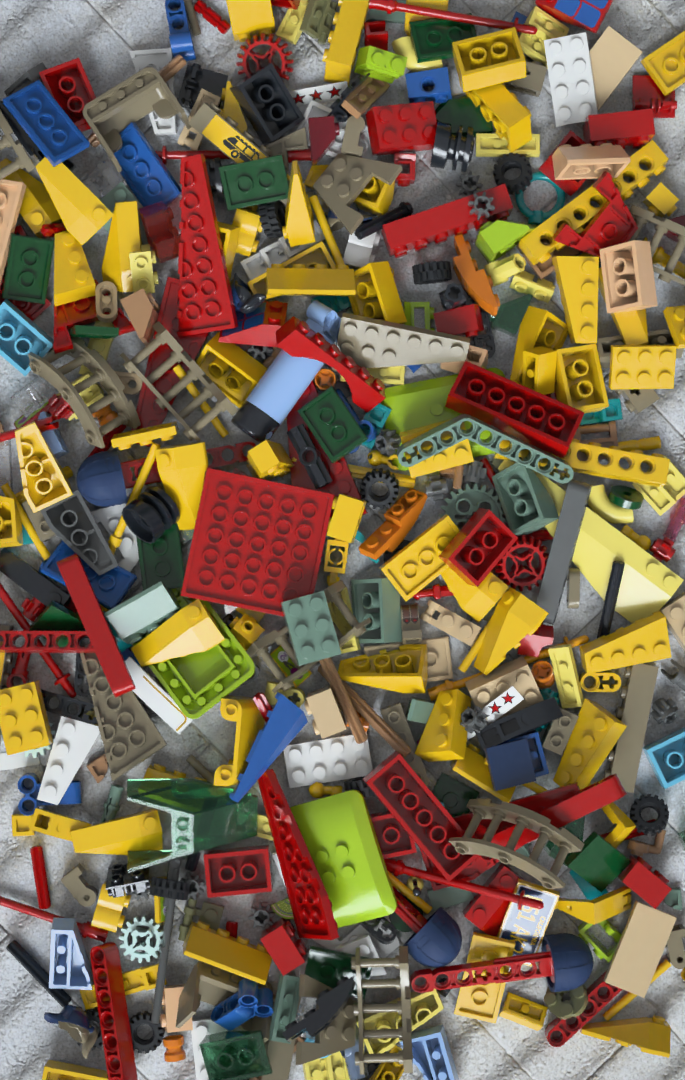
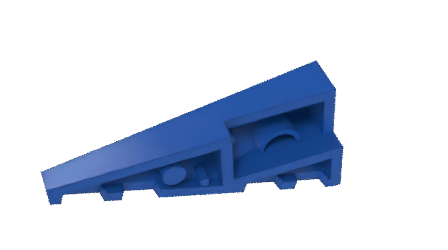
[229,692,308,803]

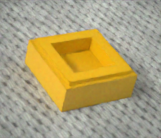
[12,814,35,836]

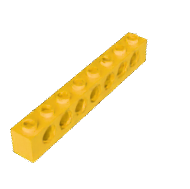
[518,140,669,265]
[494,439,670,488]

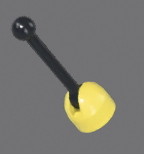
[406,876,424,896]

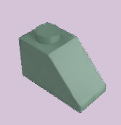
[405,696,435,724]

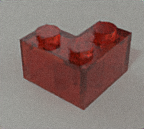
[138,201,181,263]

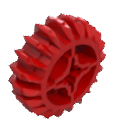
[236,33,294,83]
[494,534,549,592]

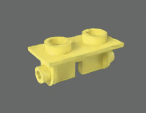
[509,271,556,303]

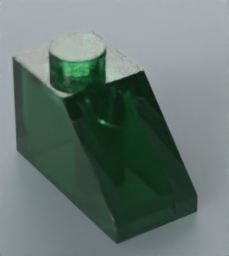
[489,294,533,337]

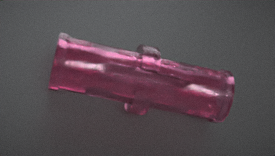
[663,497,685,542]

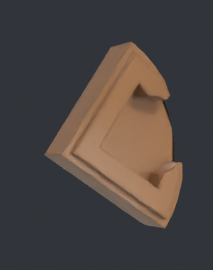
[86,753,108,783]

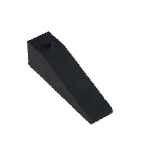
[0,548,72,607]

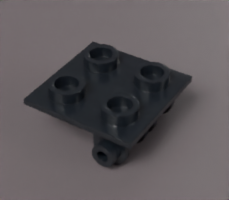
[178,63,228,110]
[328,73,370,122]
[106,860,151,898]

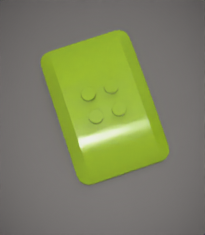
[380,368,505,471]
[132,588,255,719]
[290,790,397,928]

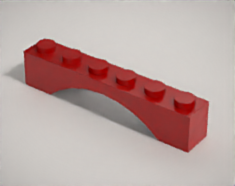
[275,316,386,413]

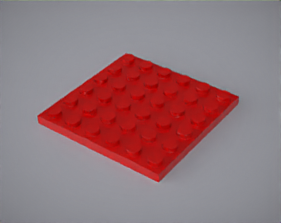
[180,468,334,617]

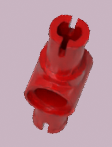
[7,653,31,687]

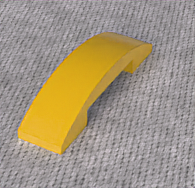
[79,963,167,1010]

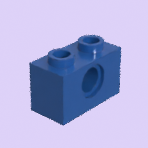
[405,67,452,103]

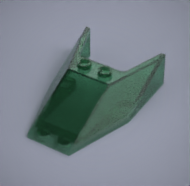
[127,778,258,873]

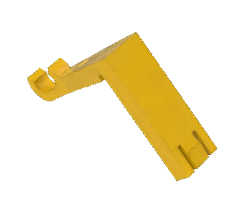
[588,777,636,848]
[554,886,631,925]

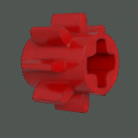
[48,394,74,420]
[649,537,676,563]
[21,597,46,622]

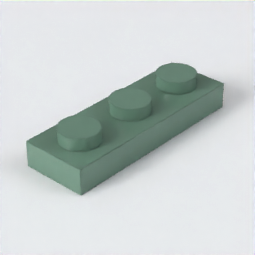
[269,974,300,1044]

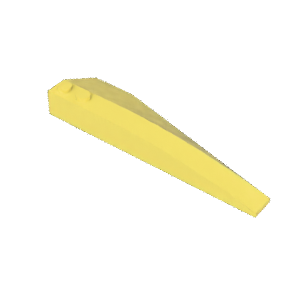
[497,460,684,624]

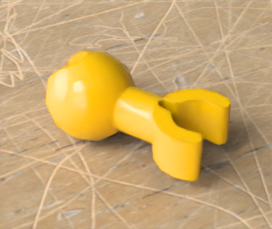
[367,450,399,470]
[620,525,651,550]
[308,782,342,799]

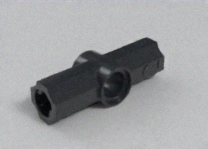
[439,283,466,311]
[287,424,333,489]

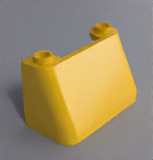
[214,695,265,786]

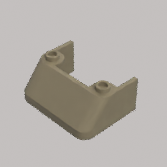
[83,67,191,173]
[176,961,273,1054]

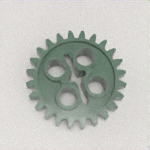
[438,483,507,526]

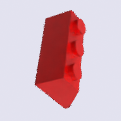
[39,57,96,132]
[462,863,526,937]

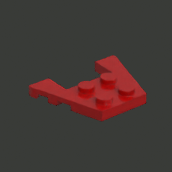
[551,171,638,258]
[53,279,135,354]

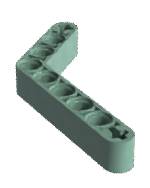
[397,414,574,484]

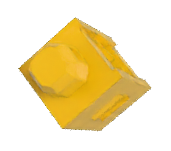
[324,538,349,586]

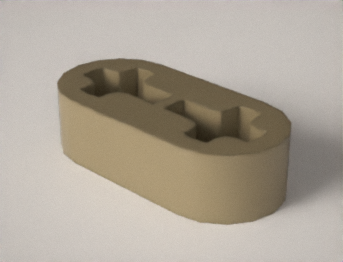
[567,568,580,609]

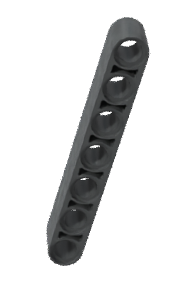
[536,480,592,625]

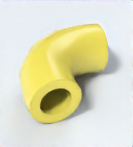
[391,36,443,72]
[588,485,634,524]

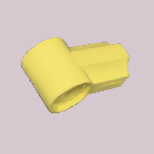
[484,253,526,286]

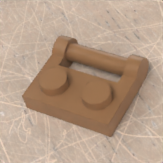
[573,420,618,461]

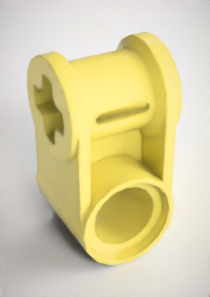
[265,681,305,707]

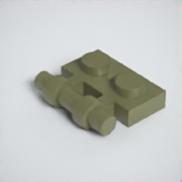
[300,0,338,45]
[178,897,224,941]

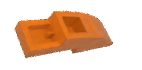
[452,234,500,316]
[358,488,427,560]

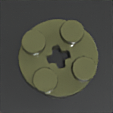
[544,984,588,1020]

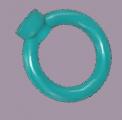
[515,172,566,226]

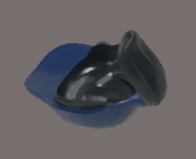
[230,273,266,314]

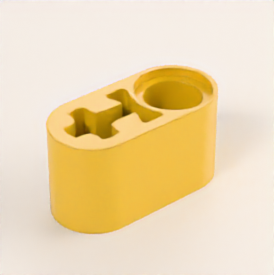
[579,672,621,692]

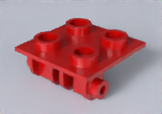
[632,75,677,118]

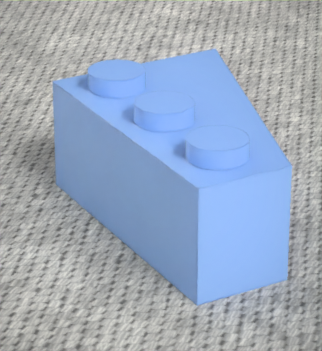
[49,918,94,990]
[399,1024,459,1080]

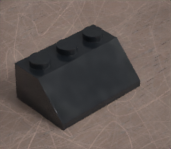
[230,63,305,144]

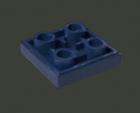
[484,738,536,791]

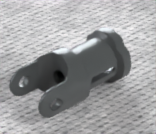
[661,659,685,691]

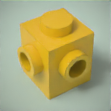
[643,182,679,218]
[229,613,265,651]

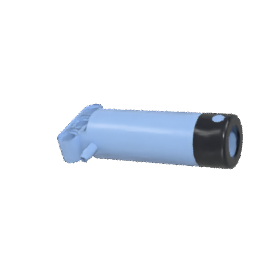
[231,300,341,443]

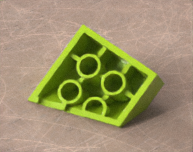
[475,220,538,264]

